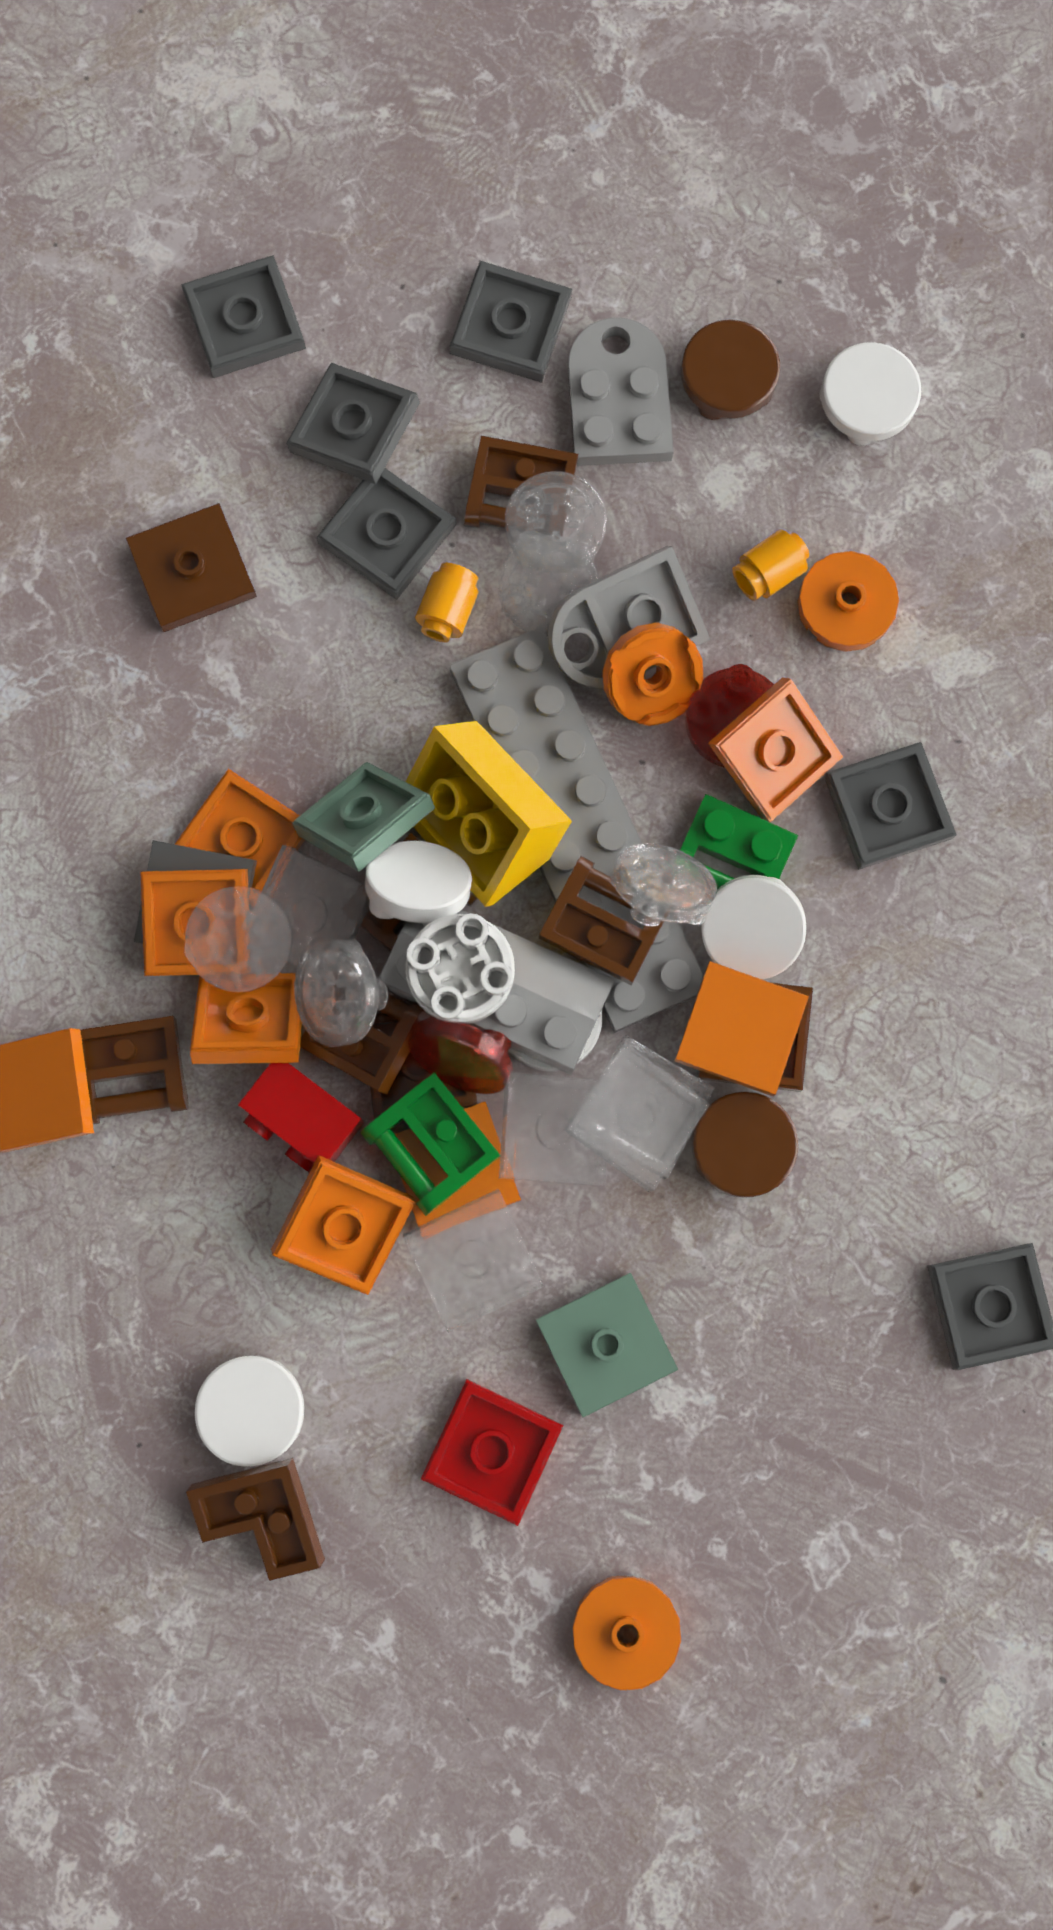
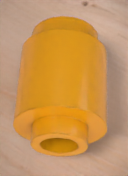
[732,529,809,601]
[415,562,479,642]

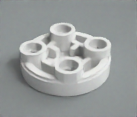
[819,342,921,446]
[365,841,472,926]
[701,875,806,979]
[406,913,515,1024]
[195,1355,305,1467]

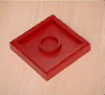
[421,1379,564,1526]

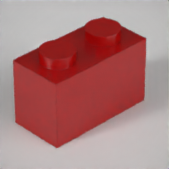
[238,1063,364,1173]

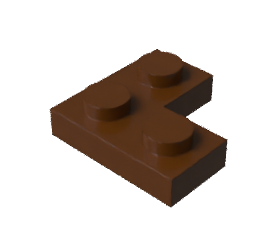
[186,1458,325,1581]

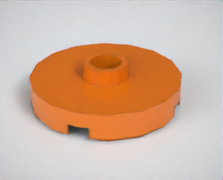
[797,551,899,652]
[603,623,703,726]
[573,1575,681,1691]

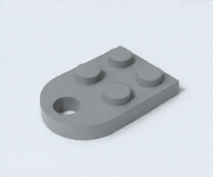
[568,318,674,466]
[548,546,711,688]

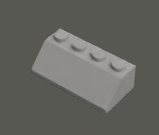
[378,910,615,1076]

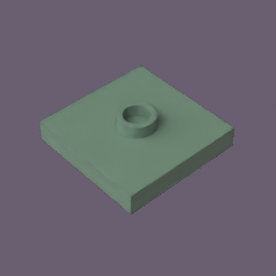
[292,762,435,872]
[536,1273,678,1418]

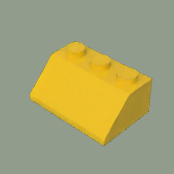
[405,721,572,907]

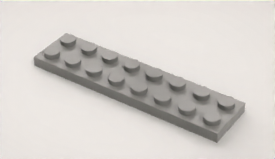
[450,626,704,1033]

